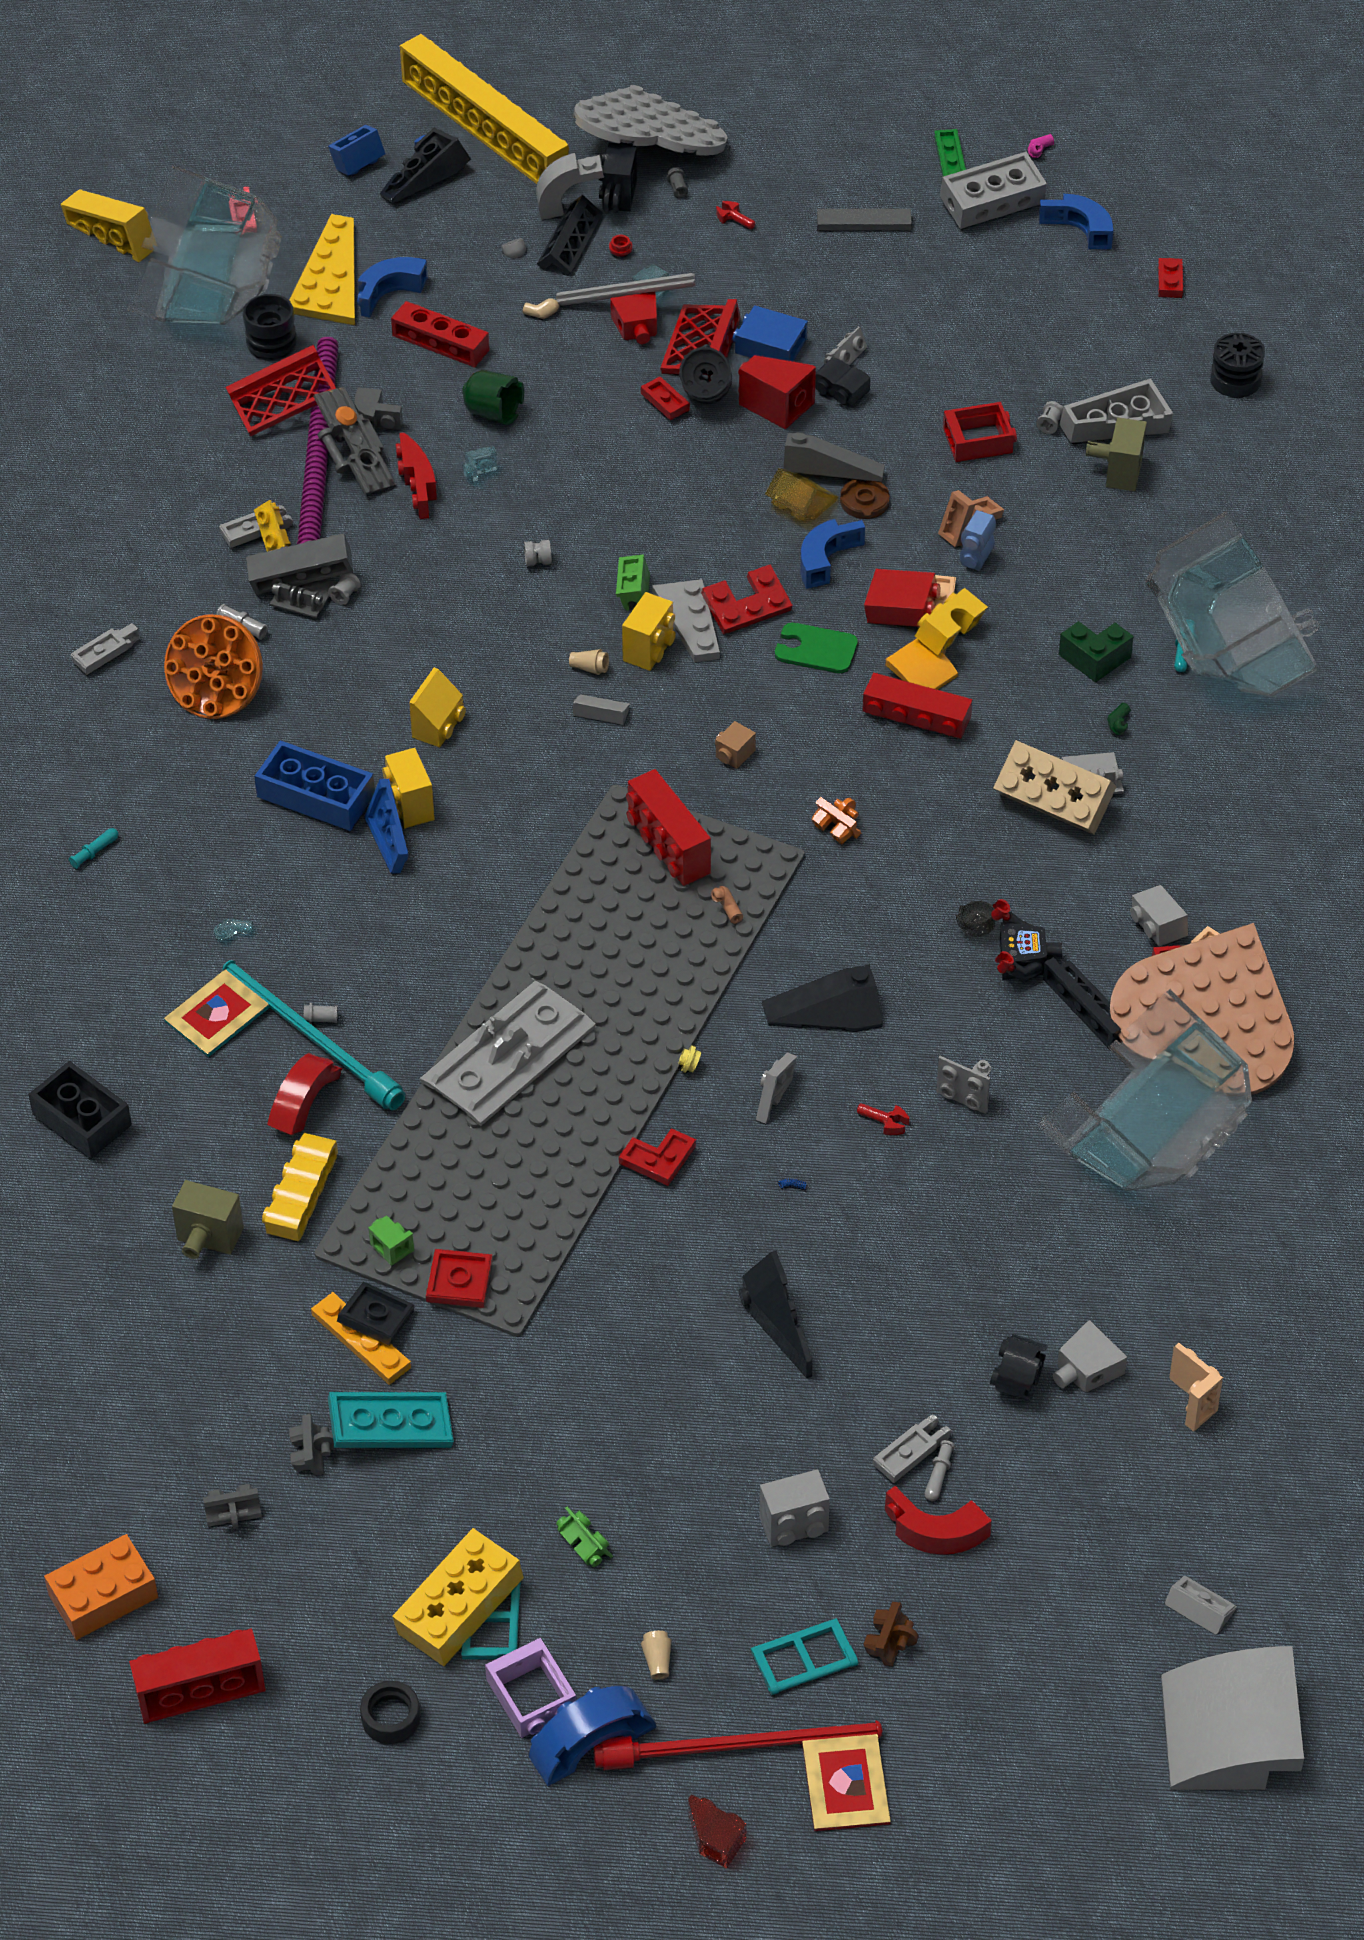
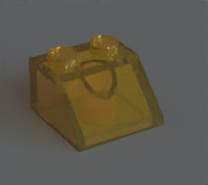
[765,468,838,521]

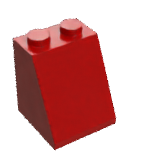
[738,355,816,430]

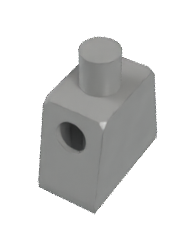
[1053,1320,1127,1392]

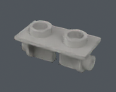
[824,326,867,365]

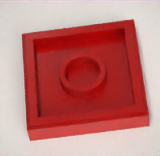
[426,1249,493,1308]

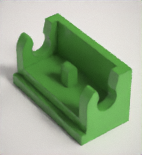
[616,554,650,611]

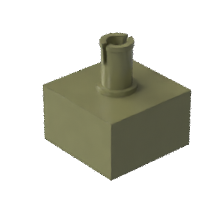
[1086,417,1147,491]
[172,1180,244,1259]

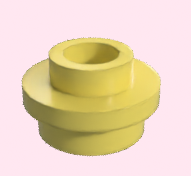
[678,1045,701,1073]

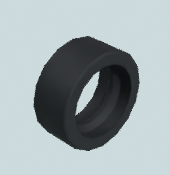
[360,1680,421,1744]

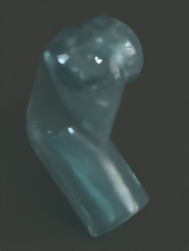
[214,918,253,941]

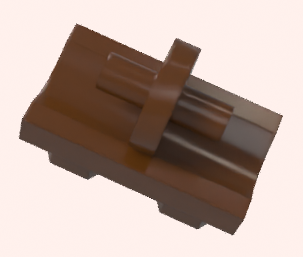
[864,1602,919,1666]

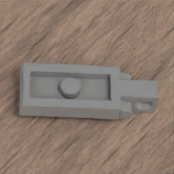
[71,623,140,675]

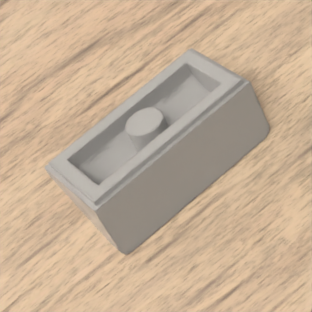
[573,694,630,725]
[1165,1576,1237,1634]

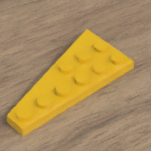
[289,214,355,325]

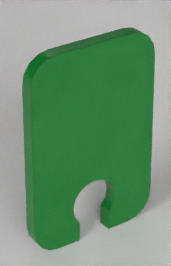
[775,623,858,673]

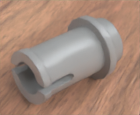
[304,1003,338,1025]

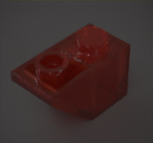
[688,1794,747,1868]

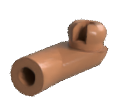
[711,886,743,924]

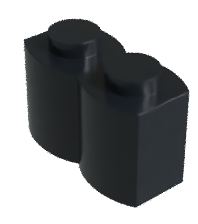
[815,358,871,407]

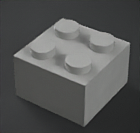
[759,1469,830,1547]

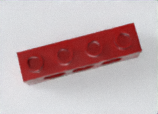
[391,301,490,368]

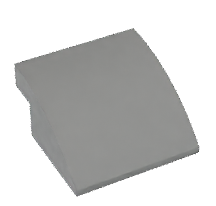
[1161,1646,1304,1790]

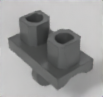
[289,1414,335,1476]
[203,1484,262,1529]

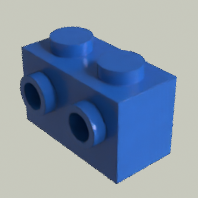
[328,125,386,175]

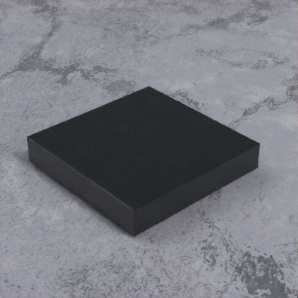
[337,1282,415,1345]

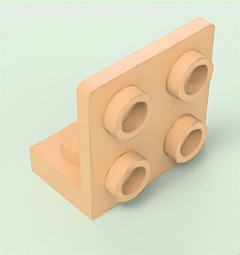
[1170,1343,1223,1431]

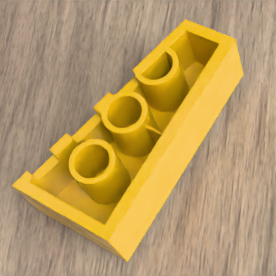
[60,189,158,262]

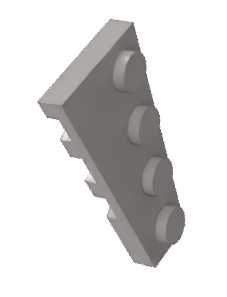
[652,579,720,662]

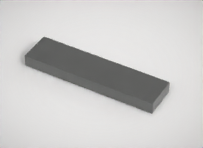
[817,209,911,231]

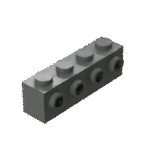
[246,533,354,595]

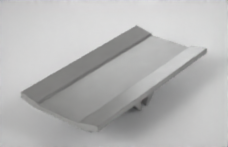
[420,981,596,1126]

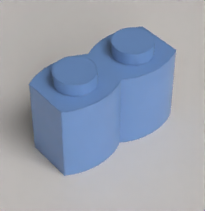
[960,510,996,571]

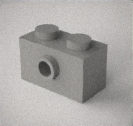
[1130,885,1188,946]

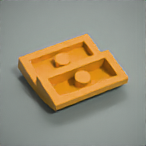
[885,639,958,690]

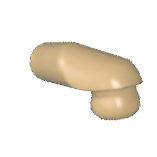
[523,298,559,319]

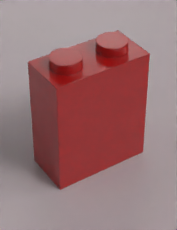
[864,569,941,627]

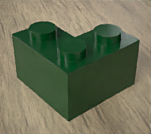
[1058,621,1134,683]

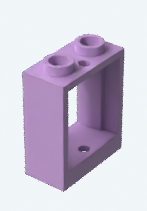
[485,1638,576,1738]

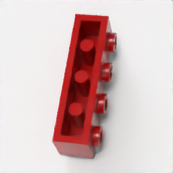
[862,672,973,739]

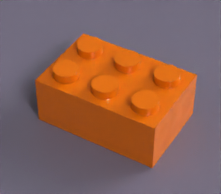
[44,1534,158,1640]

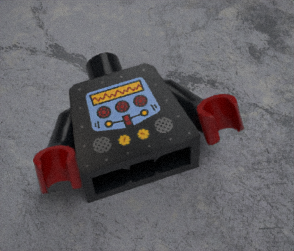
[991,899,1062,982]

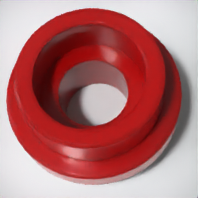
[609,235,633,256]

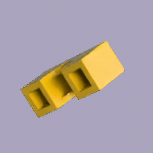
[915,588,988,655]

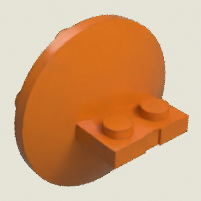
[164,614,263,719]

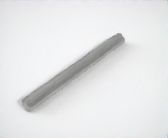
[556,273,696,306]

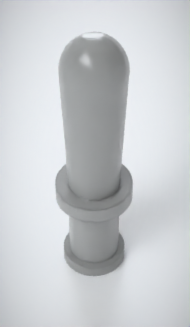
[925,1440,955,1502]

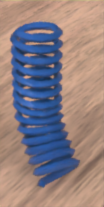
[778,1178,806,1190]

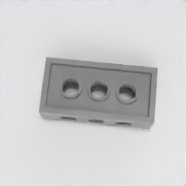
[940,152,1047,229]

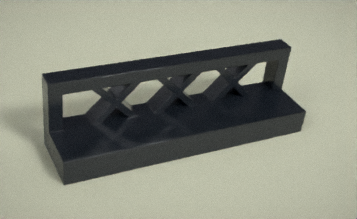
[537,195,603,275]
[1043,957,1122,1051]

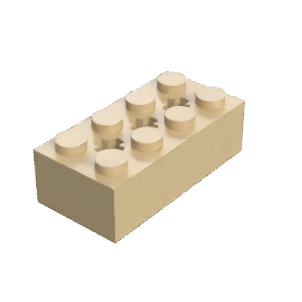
[993,740,1116,835]

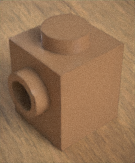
[715,721,756,769]

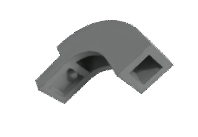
[536,153,604,220]

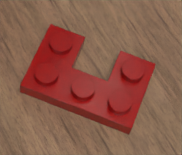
[701,564,793,635]

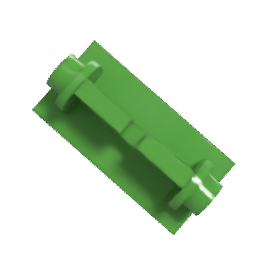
[556,1507,613,1567]

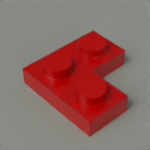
[619,1128,696,1186]

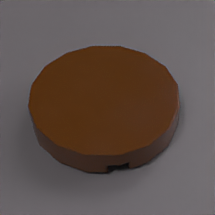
[840,479,890,519]

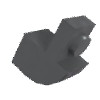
[354,387,403,432]

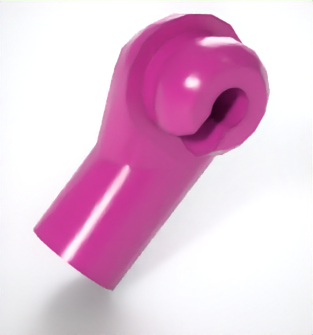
[1027,134,1054,158]

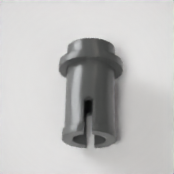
[667,167,688,198]

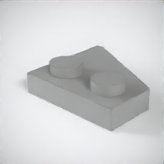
[756,1053,797,1124]

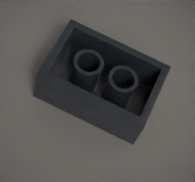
[28,1060,132,1159]

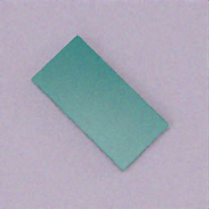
[328,1392,454,1448]

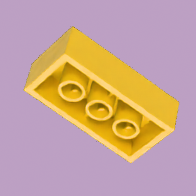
[392,1528,524,1666]

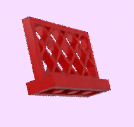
[660,299,741,381]
[226,345,336,437]

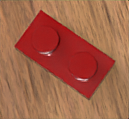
[1158,258,1183,298]
[641,377,690,420]

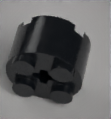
[990,1334,1048,1402]

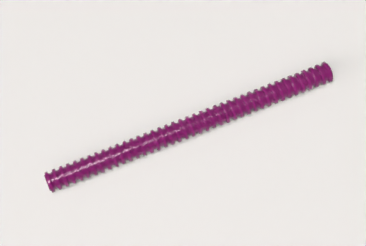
[297,337,339,544]

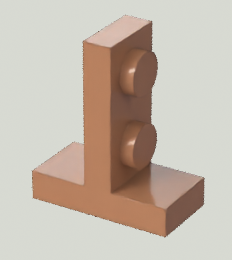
[938,490,1004,547]

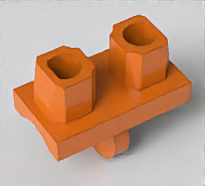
[811,797,861,845]

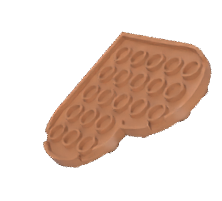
[1110,923,1294,1097]

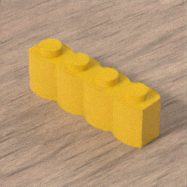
[262,1133,338,1241]

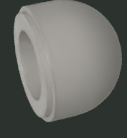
[501,238,526,258]

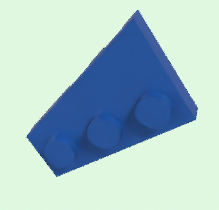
[364,779,408,873]

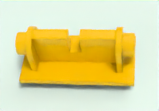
[254,500,291,552]

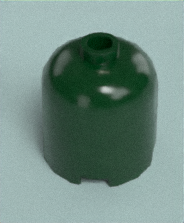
[462,370,525,425]

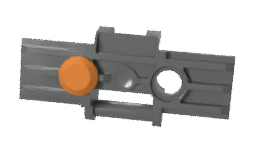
[313,387,396,495]

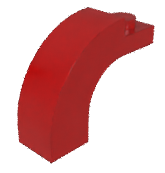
[267,1053,342,1135]
[885,1486,992,1555]

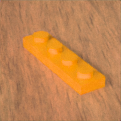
[311,1292,411,1385]

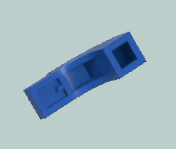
[1039,194,1113,249]
[357,257,428,318]
[800,519,865,589]

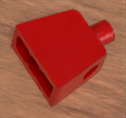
[610,291,657,344]

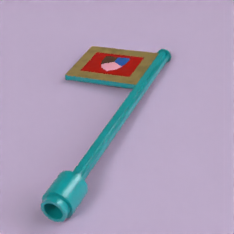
[164,960,406,1110]

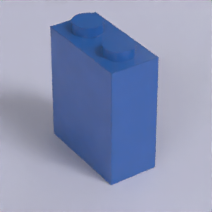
[733,305,808,362]

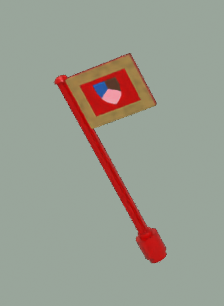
[593,1720,890,1831]

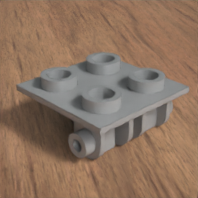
[1062,752,1124,797]
[936,1056,991,1114]

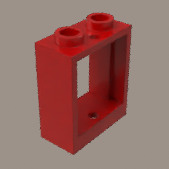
[943,402,1017,462]

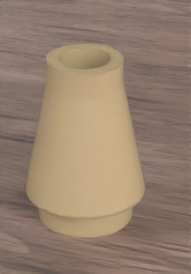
[569,649,609,675]
[641,1630,672,1680]

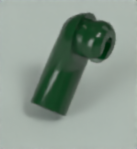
[1107,703,1131,735]

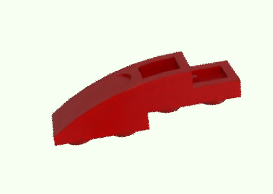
[396,433,437,519]

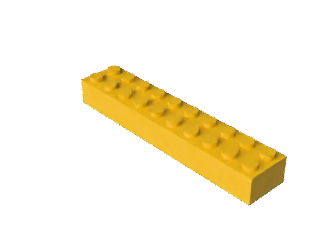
[400,34,569,184]

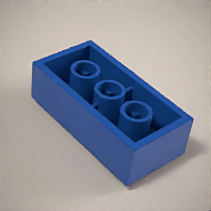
[254,740,375,831]

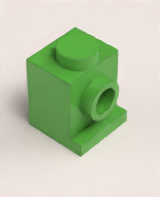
[368,1215,414,1266]

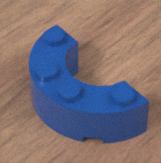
[529,1686,656,1786]

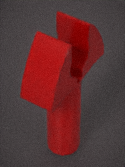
[716,201,755,229]
[857,1103,910,1135]

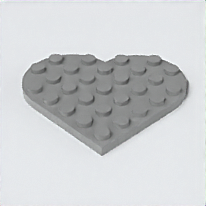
[573,85,727,155]

